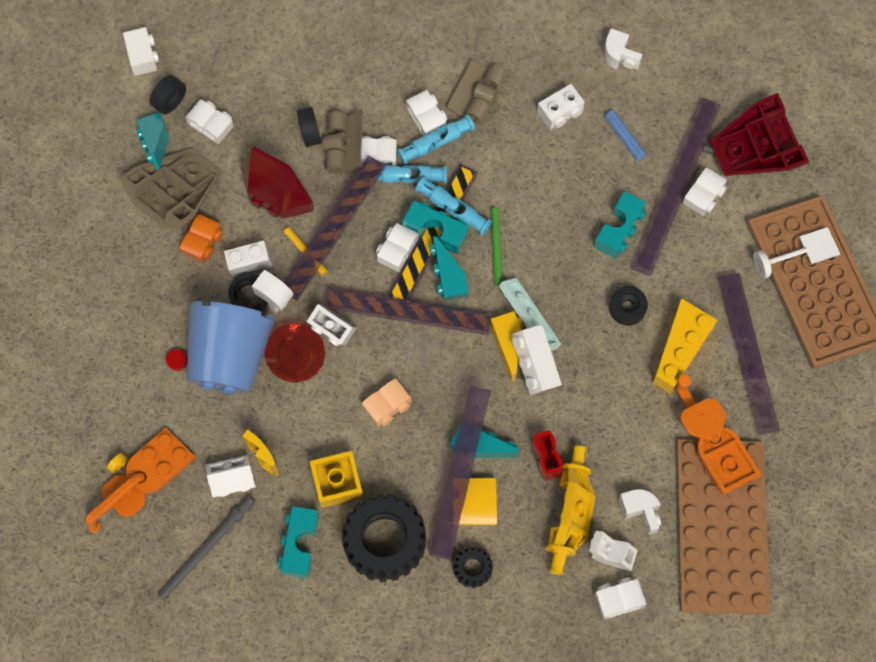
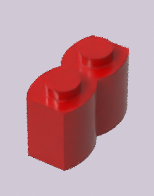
[532,430,563,481]

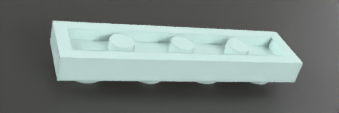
[499,278,561,351]

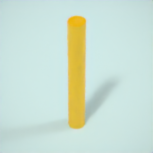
[284,227,328,276]

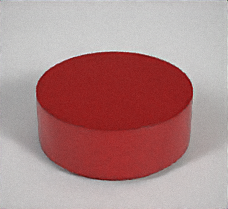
[166,349,187,371]

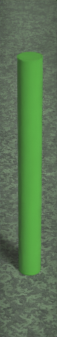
[491,207,503,286]

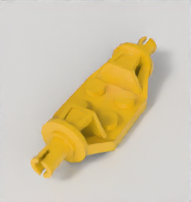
[546,446,596,575]

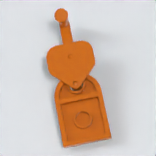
[676,374,761,496]
[85,428,195,533]

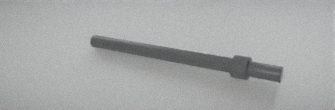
[157,496,255,600]

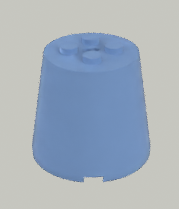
[186,301,275,395]

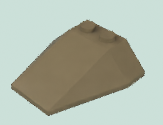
[120,148,221,228]

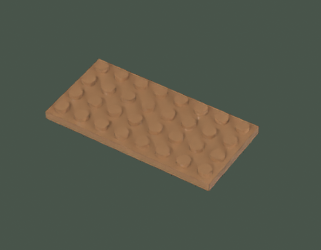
[747,195,876,369]
[677,439,771,615]

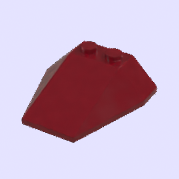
[710,93,809,176]
[241,146,314,219]

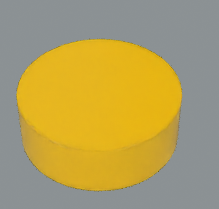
[107,452,128,473]

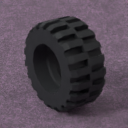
[342,494,426,582]

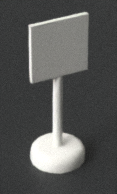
[753,227,840,279]

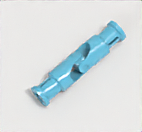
[396,114,475,165]
[374,165,447,184]
[415,176,492,236]

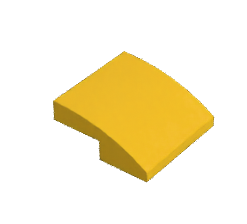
[242,429,279,477]
[453,478,497,526]

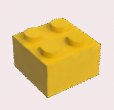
[310,451,363,508]

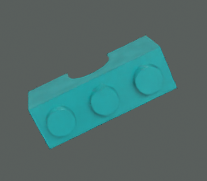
[594,191,647,259]
[403,201,469,255]
[278,507,319,579]

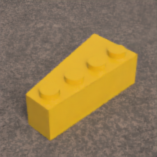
[653,298,718,394]

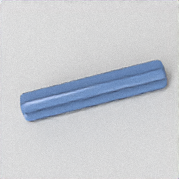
[605,110,646,161]

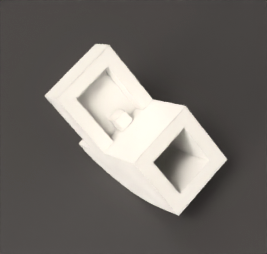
[604,28,643,70]
[252,270,294,313]
[618,490,661,535]
[589,531,638,571]

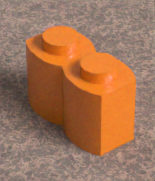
[179,214,223,263]

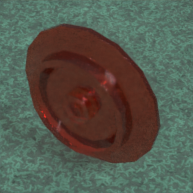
[264,323,326,383]

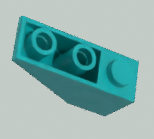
[136,112,170,170]
[430,237,469,301]
[450,422,520,458]

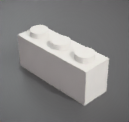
[511,325,562,395]

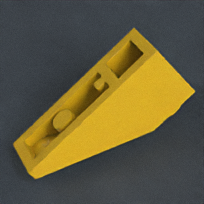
[490,311,524,382]

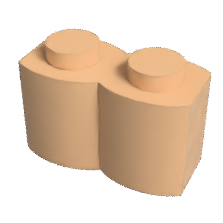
[362,378,412,427]

